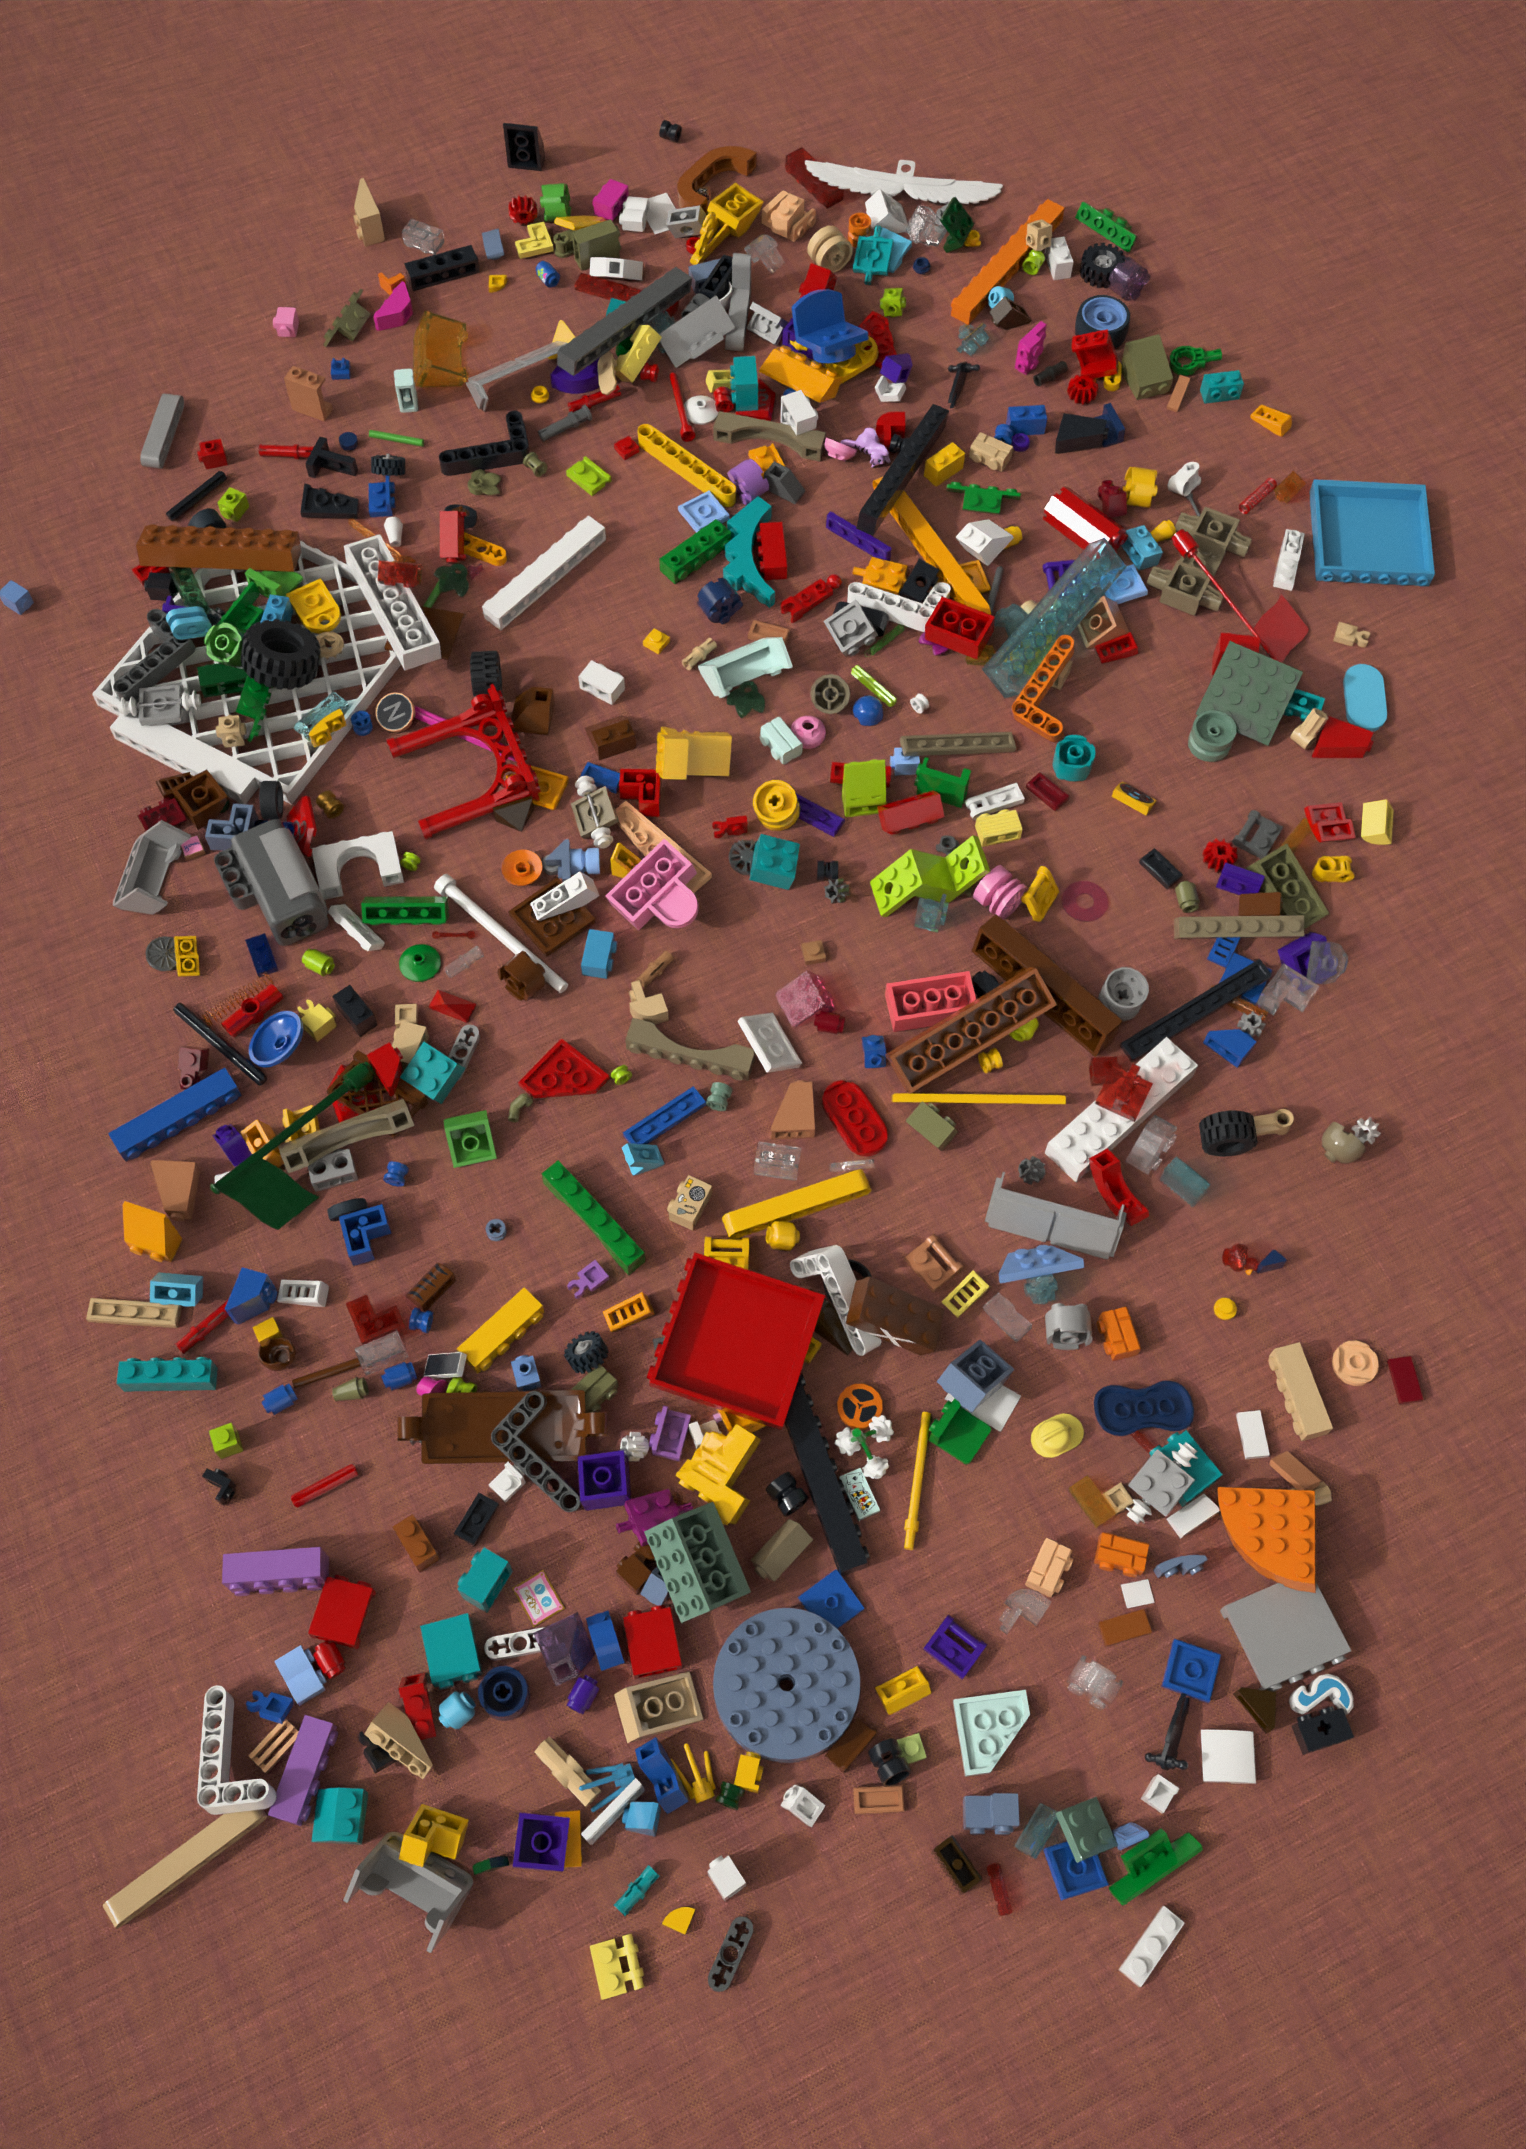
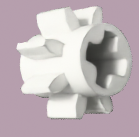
[1352,1117,1381,1144]
[620,1432,649,1461]

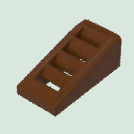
[155,772,194,800]

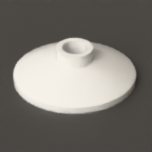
[684,395,718,425]

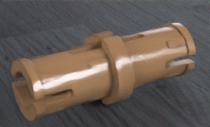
[636,950,674,988]

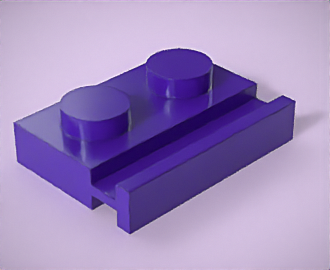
[1216,863,1265,895]

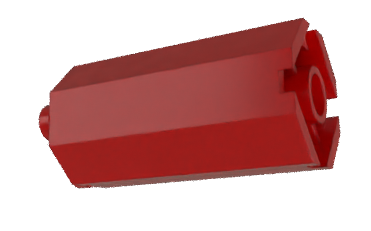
[1043,487,1128,562]

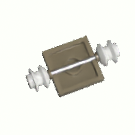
[571,776,619,848]

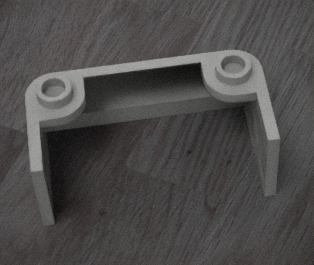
[113,820,191,915]
[343,1832,473,1953]

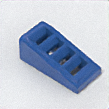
[1207,938,1240,968]

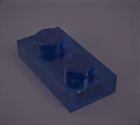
[245,933,279,978]

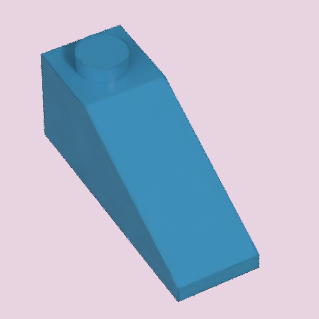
[622,1802,661,1837]

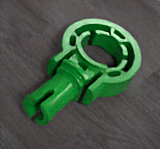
[1169,346,1222,376]

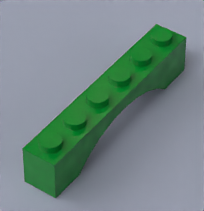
[541,1160,646,1276]

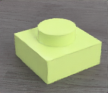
[897,1733,927,1764]

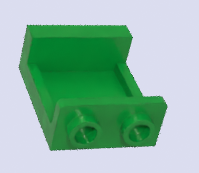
[914,757,972,808]

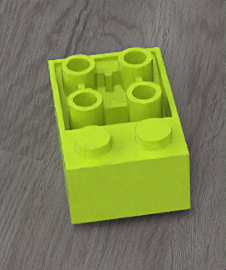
[842,759,886,818]

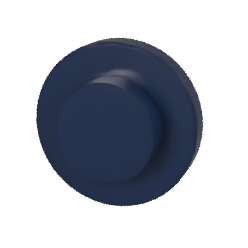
[913,257,930,274]

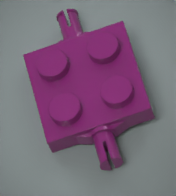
[616,1489,693,1546]

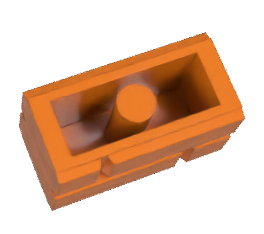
[1097,1307,1141,1361]
[1094,1532,1149,1577]

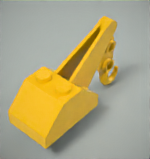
[690,182,764,265]

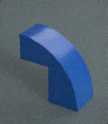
[635,1737,689,1814]

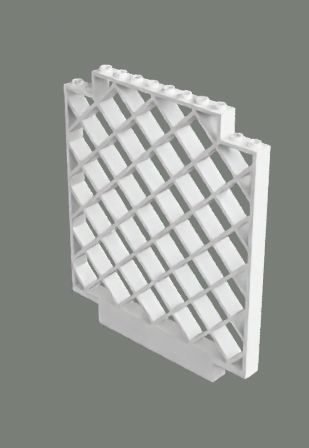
[92,541,401,805]

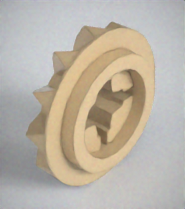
[316,632,344,660]

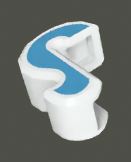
[1289,1674,1354,1715]

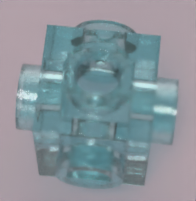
[1023,1274,1058,1304]

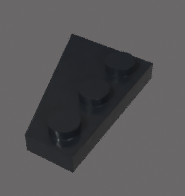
[300,483,360,519]

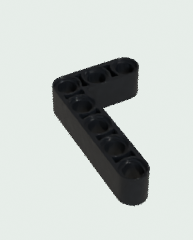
[439,410,530,476]

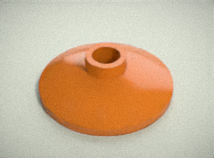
[501,850,543,886]

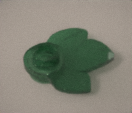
[433,564,469,597]
[727,681,765,718]

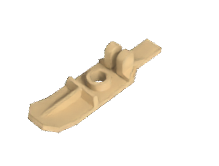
[597,351,618,395]

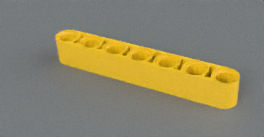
[637,424,736,507]
[722,1169,872,1239]

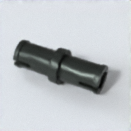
[1033,361,1068,386]

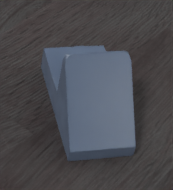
[545,839,571,882]

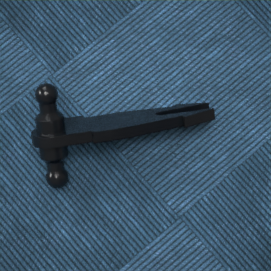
[948,361,980,408]
[1145,1693,1190,1771]

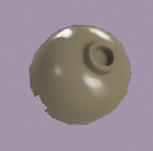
[810,674,850,714]
[1321,1122,1366,1164]

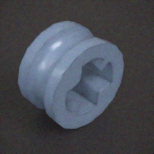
[485,1219,506,1241]

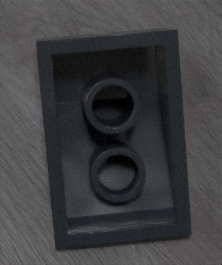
[503,123,545,171]

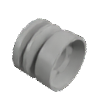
[1098,967,1149,1021]

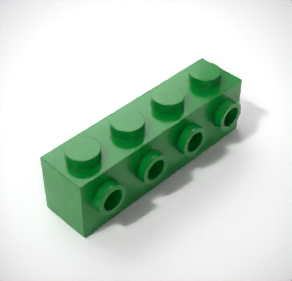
[659,519,731,584]
[361,896,449,925]

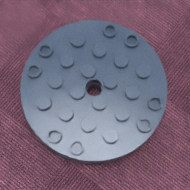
[713,1608,860,1763]

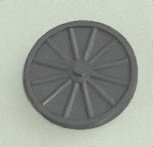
[145,936,177,971]

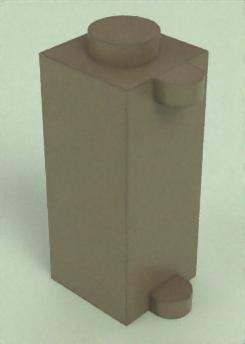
[750,1519,813,1582]

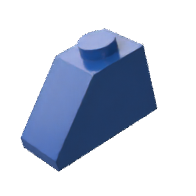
[1203,1029,1257,1068]

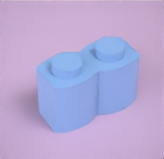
[275,1645,327,1706]

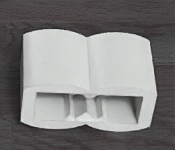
[619,196,650,232]

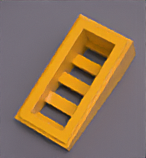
[1250,405,1292,437]
[603,1292,655,1332]

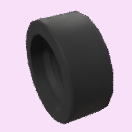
[259,781,284,820]

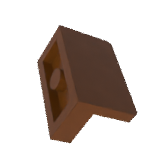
[825,1718,877,1774]

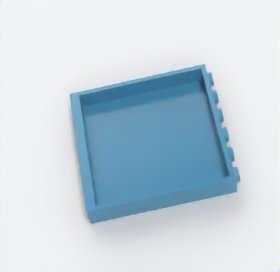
[1309,479,1435,586]

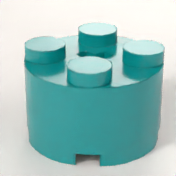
[1052,735,1096,781]

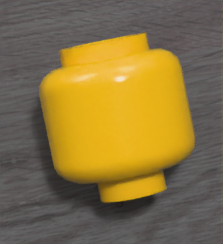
[766,1221,800,1251]

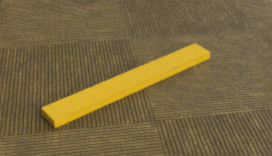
[892,1093,1066,1105]

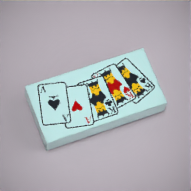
[839,1468,880,1521]

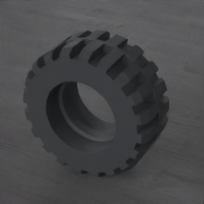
[241,619,321,690]

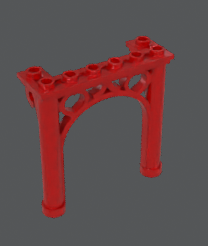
[386,684,541,840]

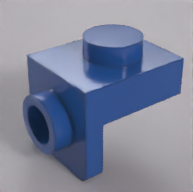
[862,1035,886,1068]

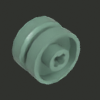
[1188,710,1237,762]

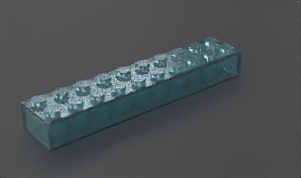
[982,537,1127,698]

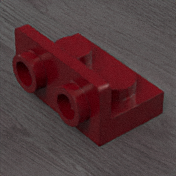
[137,797,187,831]

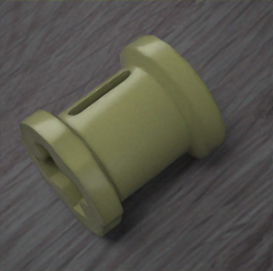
[523,452,548,477]

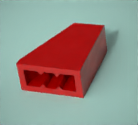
[1312,716,1374,758]

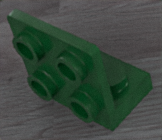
[940,197,975,253]

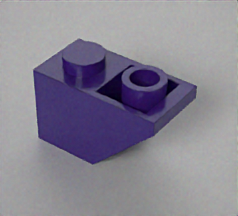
[880,353,913,384]
[212,1124,252,1167]

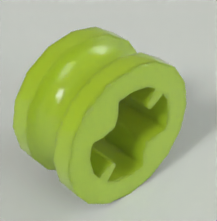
[400,852,421,871]
[611,1065,632,1085]

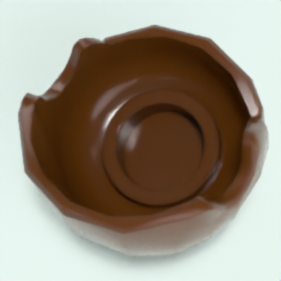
[258,1337,296,1371]

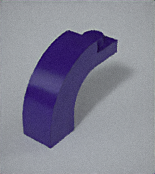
[550,358,600,394]

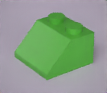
[444,1110,497,1168]

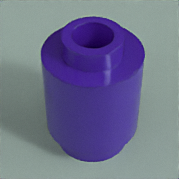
[566,1675,600,1715]

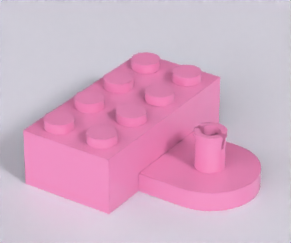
[606,839,699,931]

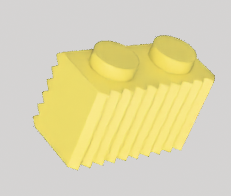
[975,809,1022,847]

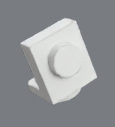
[875,376,907,402]

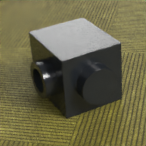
[144,572,177,601]

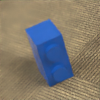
[1006,405,1047,436]

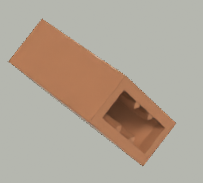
[771,1080,815,1139]
[151,1160,200,1221]

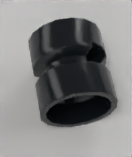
[765,1472,809,1517]
[868,1738,912,1787]

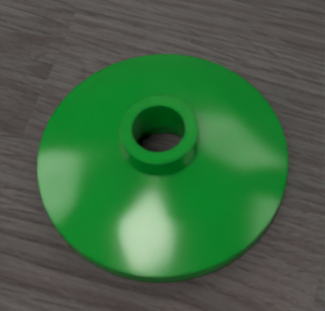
[399,944,441,982]

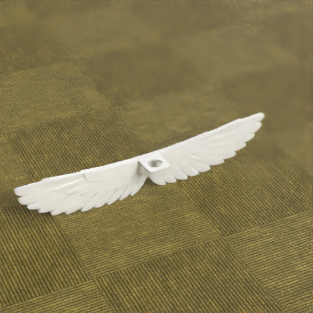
[805,160,1003,204]

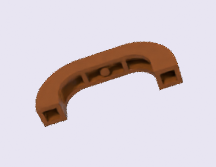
[677,146,757,214]

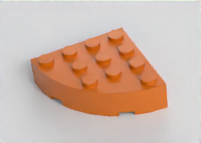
[1218,1487,1316,1593]

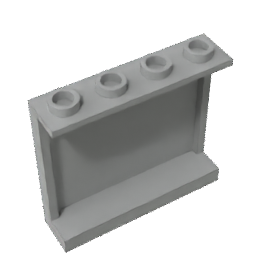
[1220,1583,1351,1692]

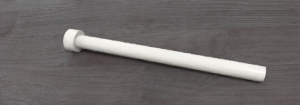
[434,874,568,993]

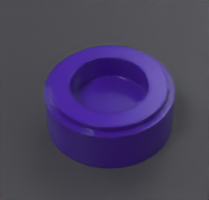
[1011,433,1030,452]

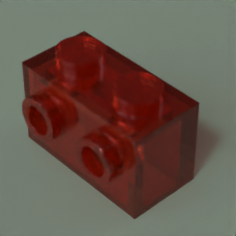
[378,560,422,588]

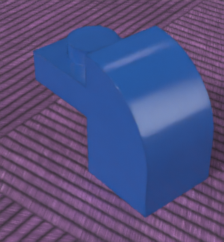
[586,1610,624,1671]

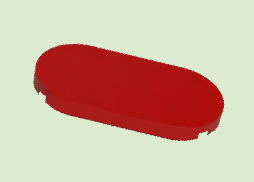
[822,1080,888,1156]

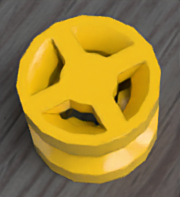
[978,1048,1003,1073]

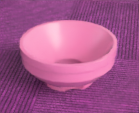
[824,438,857,462]
[791,716,826,749]

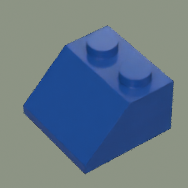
[225,1267,277,1324]

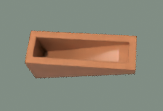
[1167,375,1190,412]

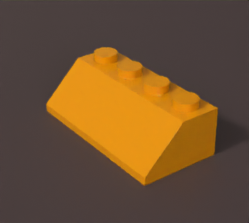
[759,345,842,403]

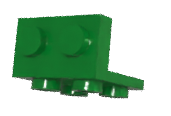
[929,1398,991,1465]

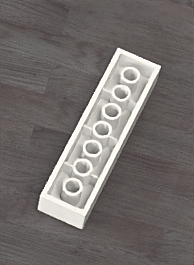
[344,534,441,670]
[1045,1037,1198,1182]

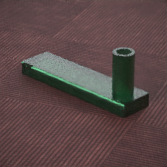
[169,567,208,612]

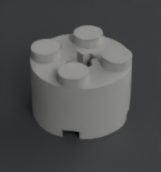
[1045,1303,1093,1350]

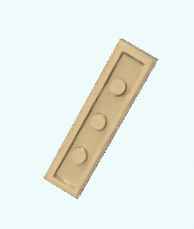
[86,1298,182,1328]

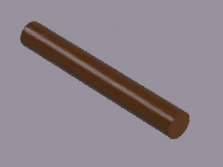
[292,1357,361,1388]

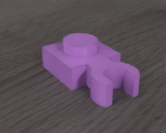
[567,1260,609,1299]

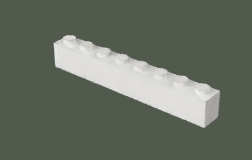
[482,516,606,631]

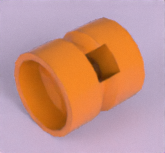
[848,212,871,248]

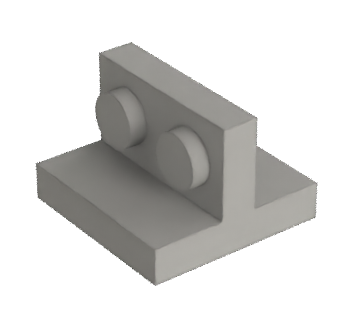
[747,302,788,346]

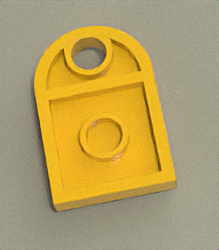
[823,337,878,385]
[286,578,341,634]

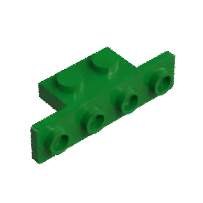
[1075,202,1137,252]
[946,482,1021,515]
[217,581,264,632]
[235,675,273,742]
[1109,1828,1203,1906]

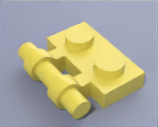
[590,1934,644,2000]

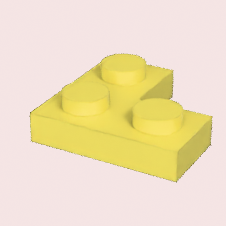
[515,222,554,259]

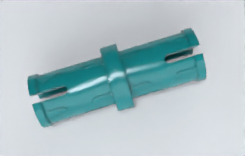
[614,1865,660,1916]

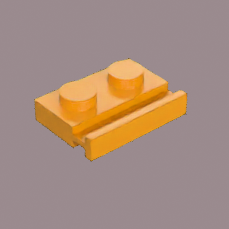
[748,443,785,480]

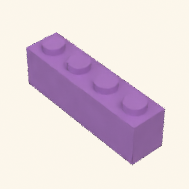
[268,1715,338,1826]

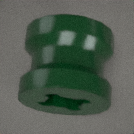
[715,1781,745,1811]

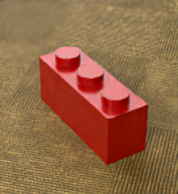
[756,522,787,581]
[877,790,944,835]

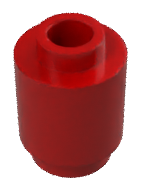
[313,1640,346,1680]

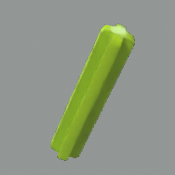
[851,665,897,707]

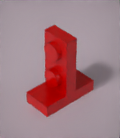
[398,1672,437,1740]

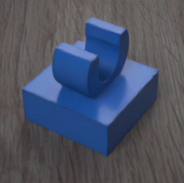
[331,358,351,380]

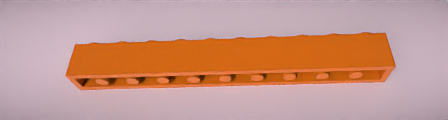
[951,199,1065,325]

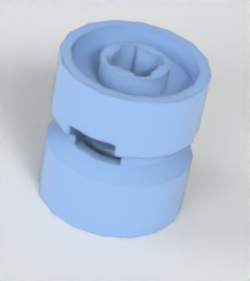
[570,848,600,875]

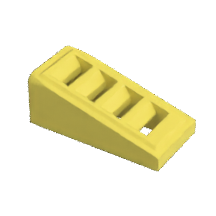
[706,370,734,393]
[942,1270,990,1318]

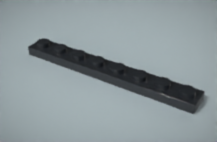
[1120,959,1272,1062]

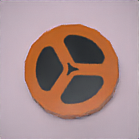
[837,1384,883,1430]

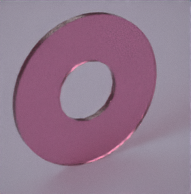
[1062,881,1108,922]

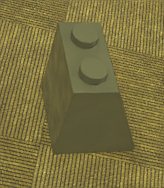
[1121,334,1173,400]

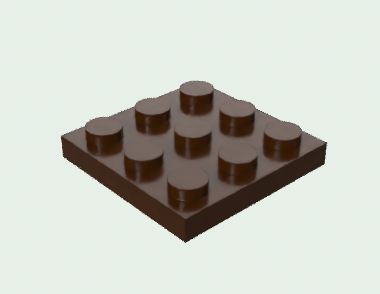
[508,877,596,957]

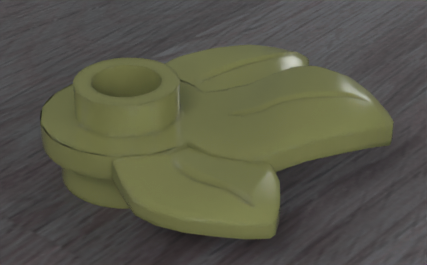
[467,469,501,495]

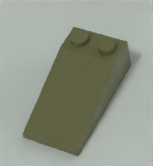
[1245,844,1329,929]

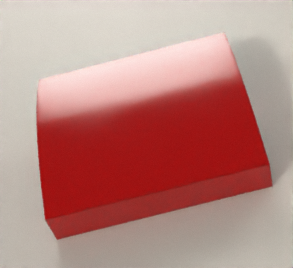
[1304,802,1356,843]

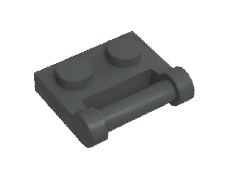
[1232,810,1283,859]

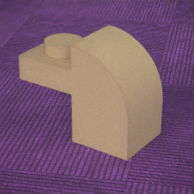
[629,980,669,1025]

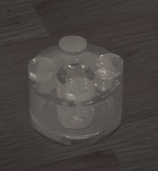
[1067,1655,1124,1711]

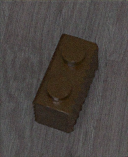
[931,1835,983,1895]

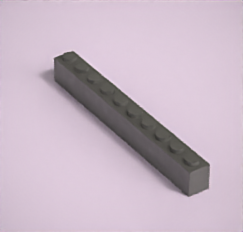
[557,267,692,376]

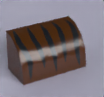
[406,1263,456,1312]

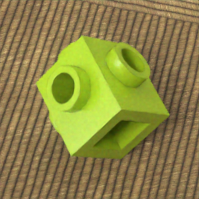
[880,288,906,317]

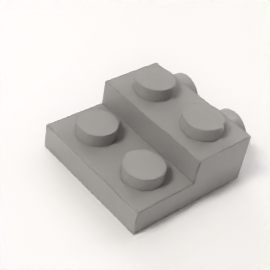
[824,600,878,656]

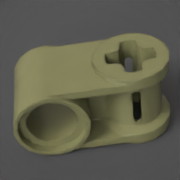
[553,229,574,258]

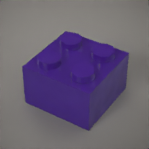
[578,1450,631,1511]

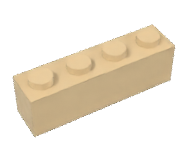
[1268,1342,1333,1441]

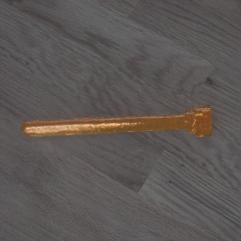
[348,518,416,573]

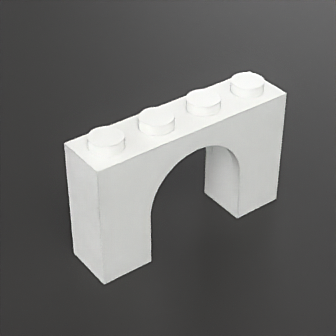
[311,831,404,900]

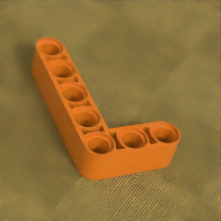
[1012,635,1075,742]

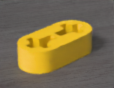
[1103,361,1122,391]

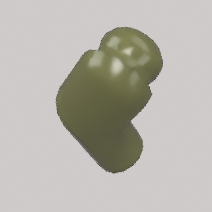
[508,1093,533,1122]

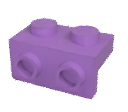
[649,1406,691,1462]

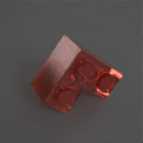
[345,1294,408,1351]

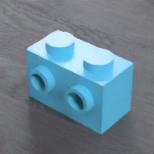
[1121,525,1163,571]
[150,1272,203,1307]

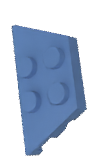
[999,1245,1084,1284]

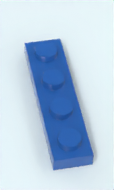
[623,1086,706,1144]

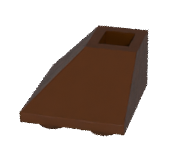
[511,687,555,735]

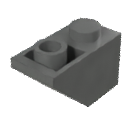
[764,461,805,504]

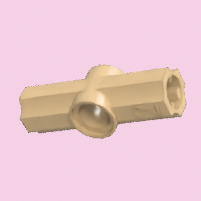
[535,1736,601,1807]

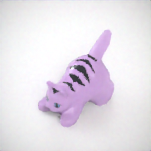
[840,428,891,468]

